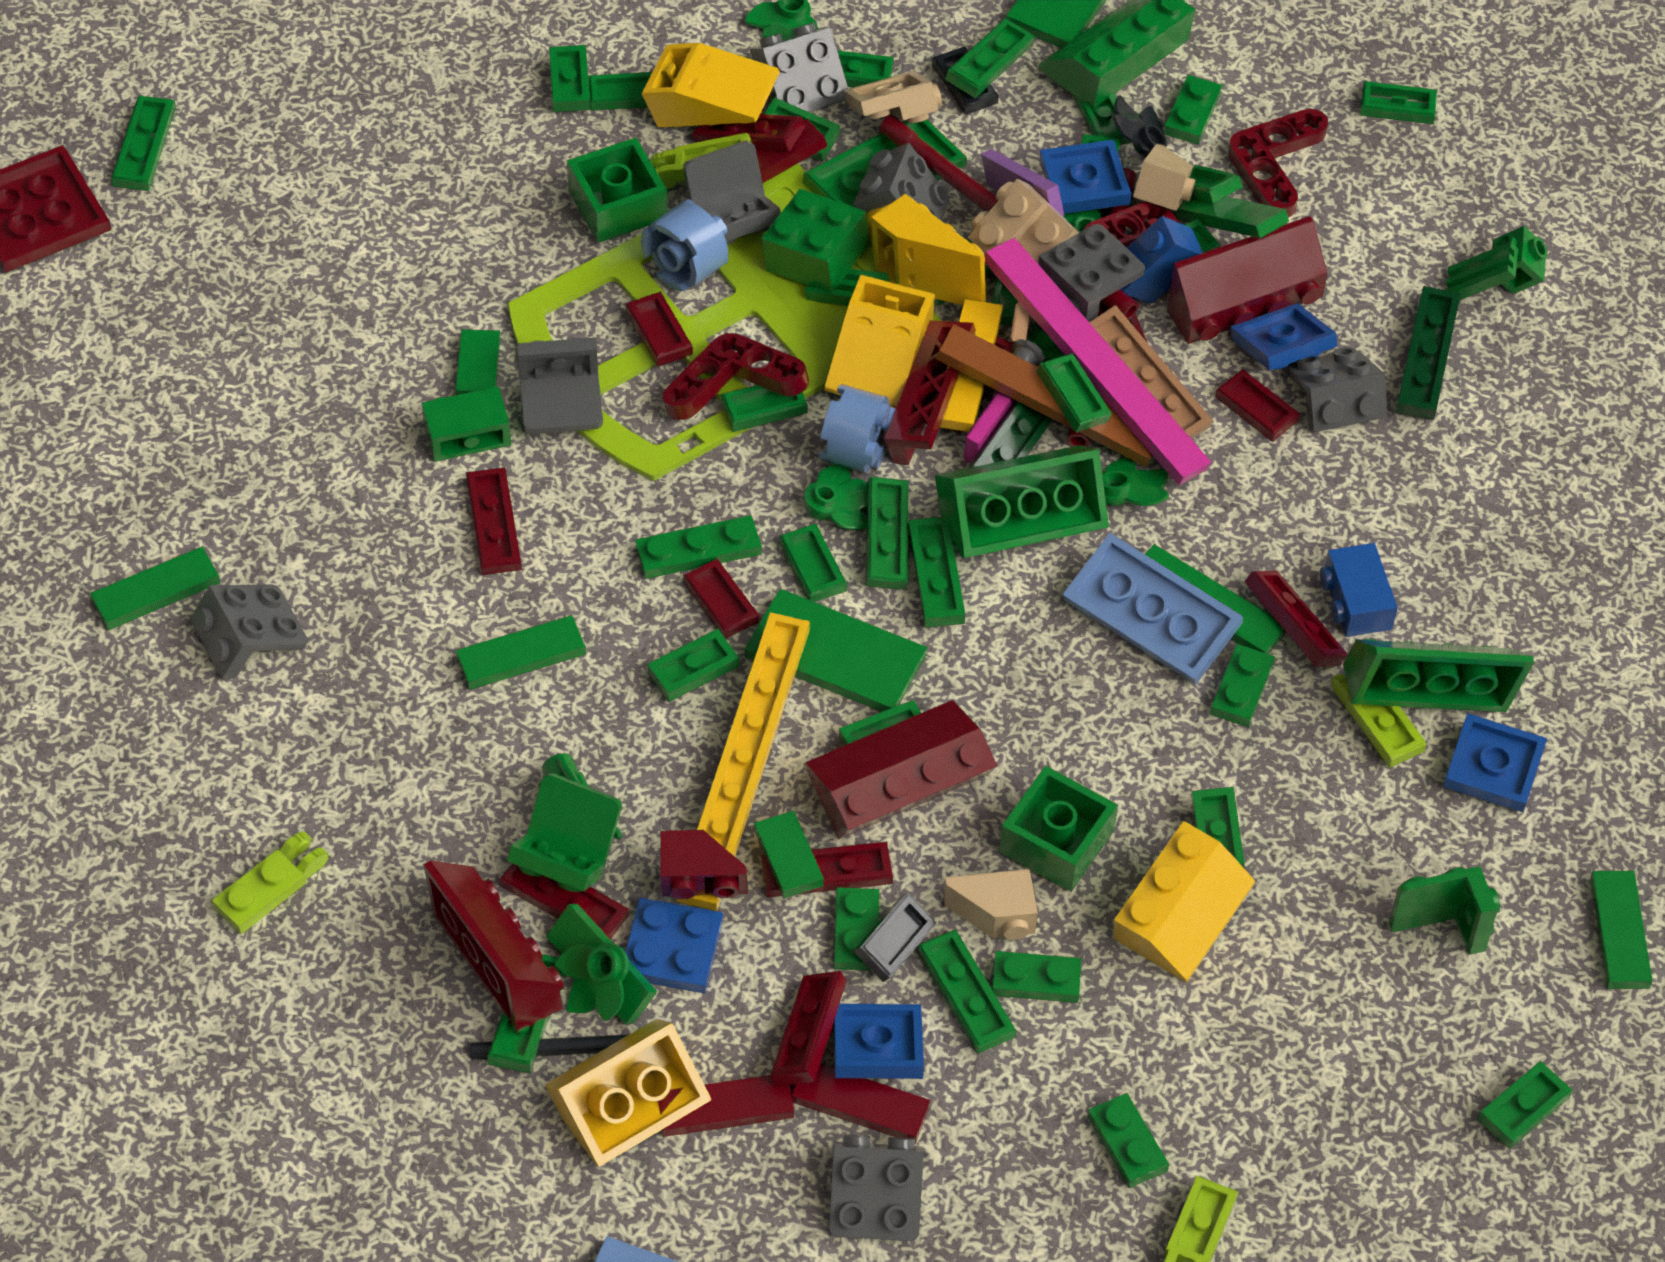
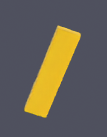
[940,299,1003,432]

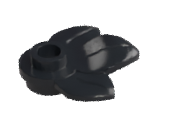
[1113,95,1167,157]

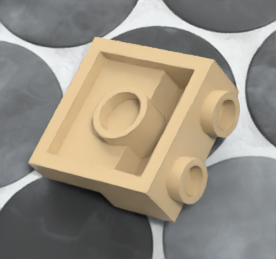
[844,71,942,123]
[968,179,1079,264]

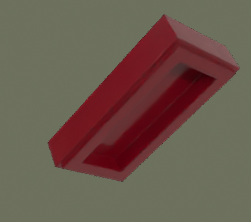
[625,291,693,367]
[1215,369,1300,442]
[683,558,759,639]

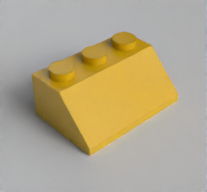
[1114,821,1255,982]
[545,1019,712,1167]

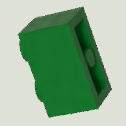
[421,386,511,462]

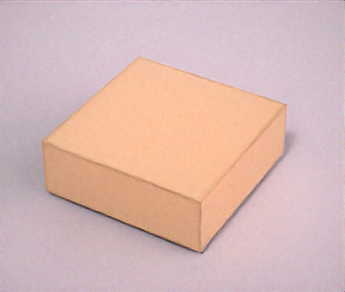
[1010,302,1031,343]

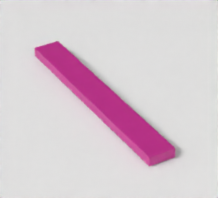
[984,237,1211,485]

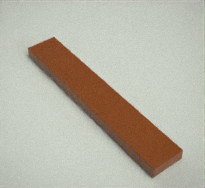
[936,324,1152,467]

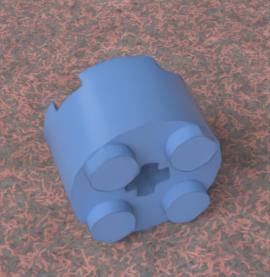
[641,199,728,292]
[819,384,896,473]

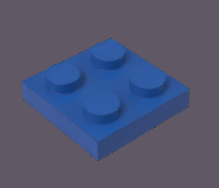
[1039,140,1131,214]
[1231,303,1337,371]
[1443,713,1547,813]
[626,898,723,994]
[834,1003,924,1079]

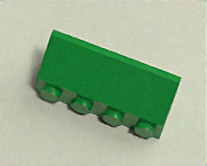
[1039,0,1196,109]
[935,445,1109,558]
[1343,639,1535,712]

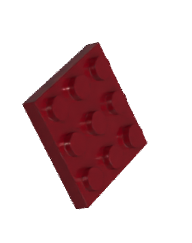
[0,145,111,273]

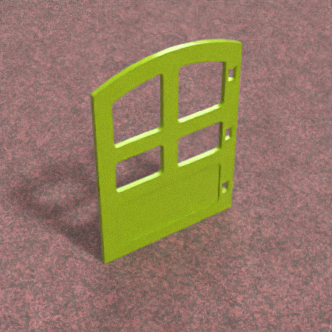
[508,164,941,481]

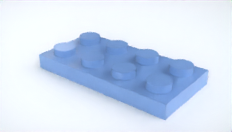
[1062,533,1243,685]

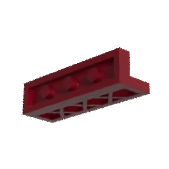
[884,320,976,465]

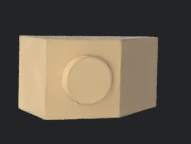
[1133,144,1196,211]
[943,869,1038,940]

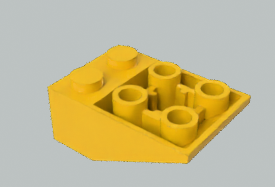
[642,42,780,127]
[871,194,986,305]
[824,275,935,408]

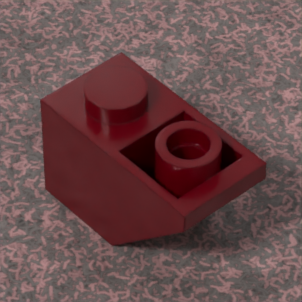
[660,830,748,899]

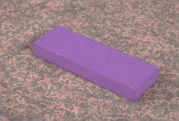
[981,149,1064,217]

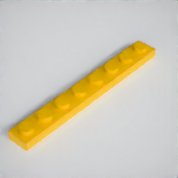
[676,612,810,911]

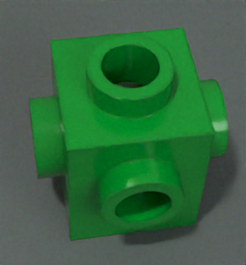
[1492,226,1547,294]

